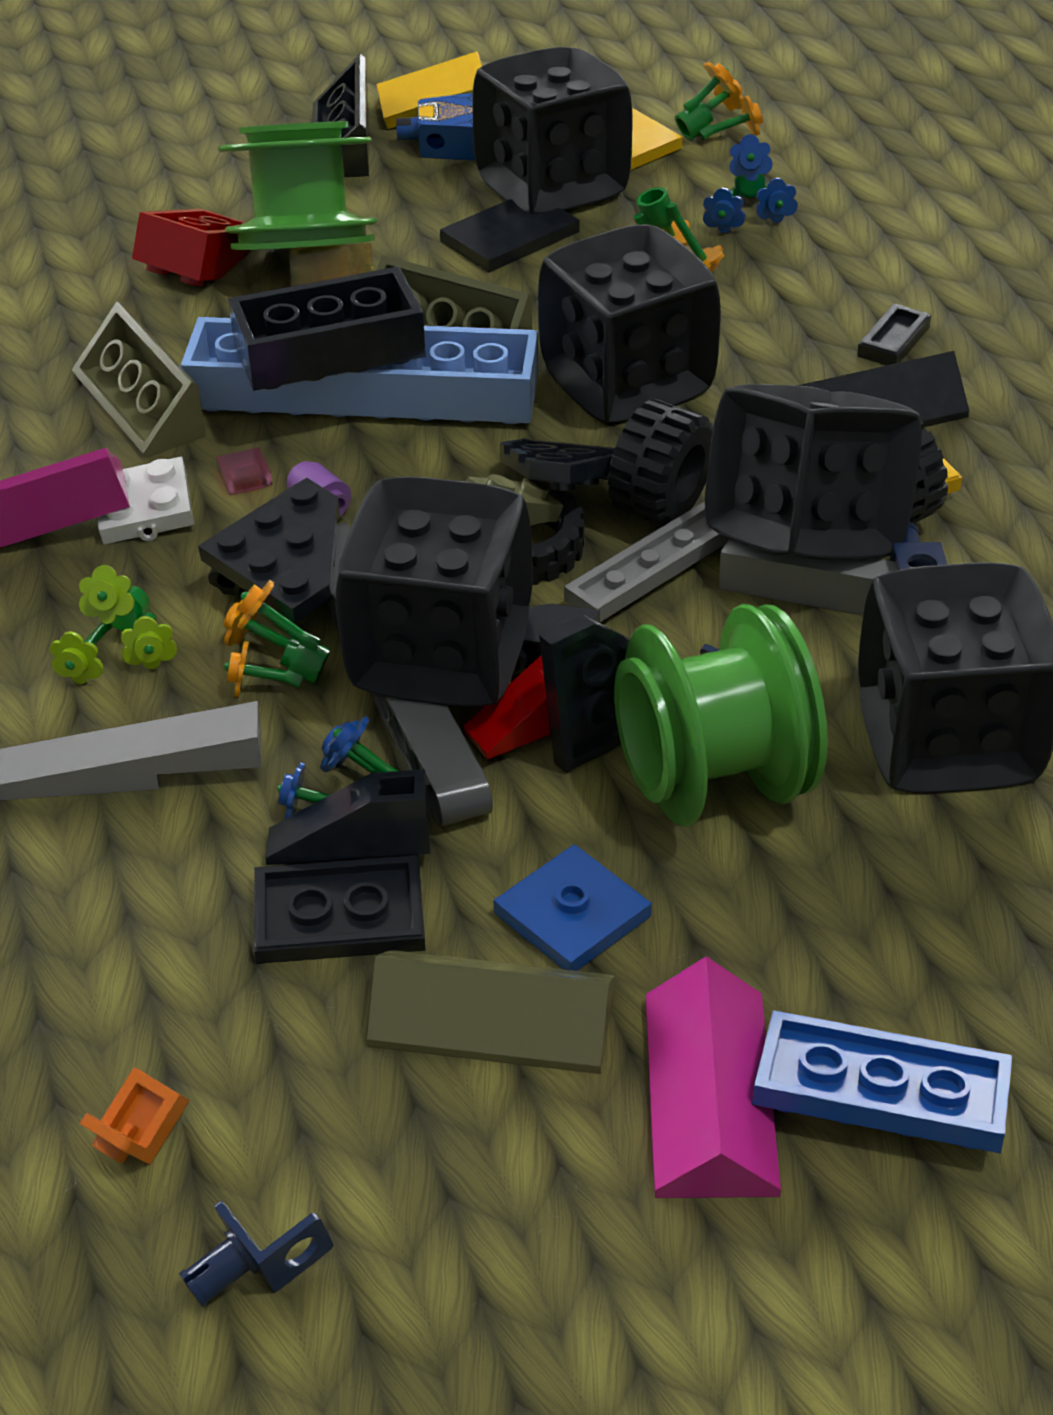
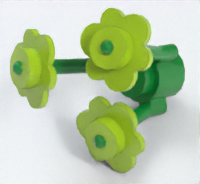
[49,565,177,685]

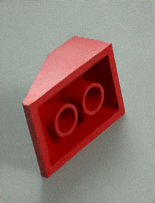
[132,209,251,286]

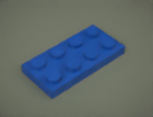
[752,1010,1012,1154]

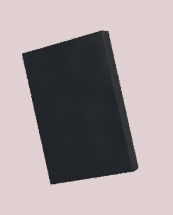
[440,199,580,272]
[254,855,426,964]

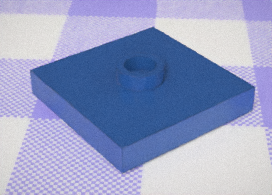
[493,844,652,971]

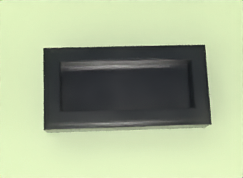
[857,304,931,365]

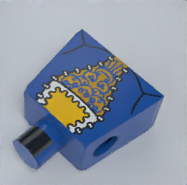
[396,93,475,160]

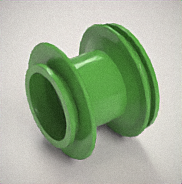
[218,121,378,250]
[614,604,828,827]

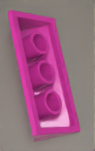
[0,448,130,548]
[645,956,781,1198]

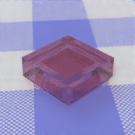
[216,447,273,495]

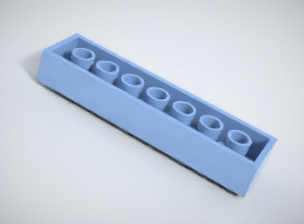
[180,317,539,424]

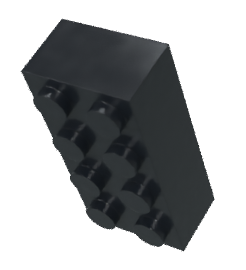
[228,266,426,391]

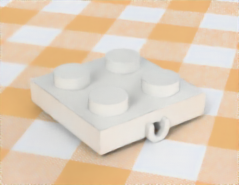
[98,456,194,545]

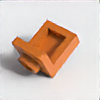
[80,1067,190,1165]

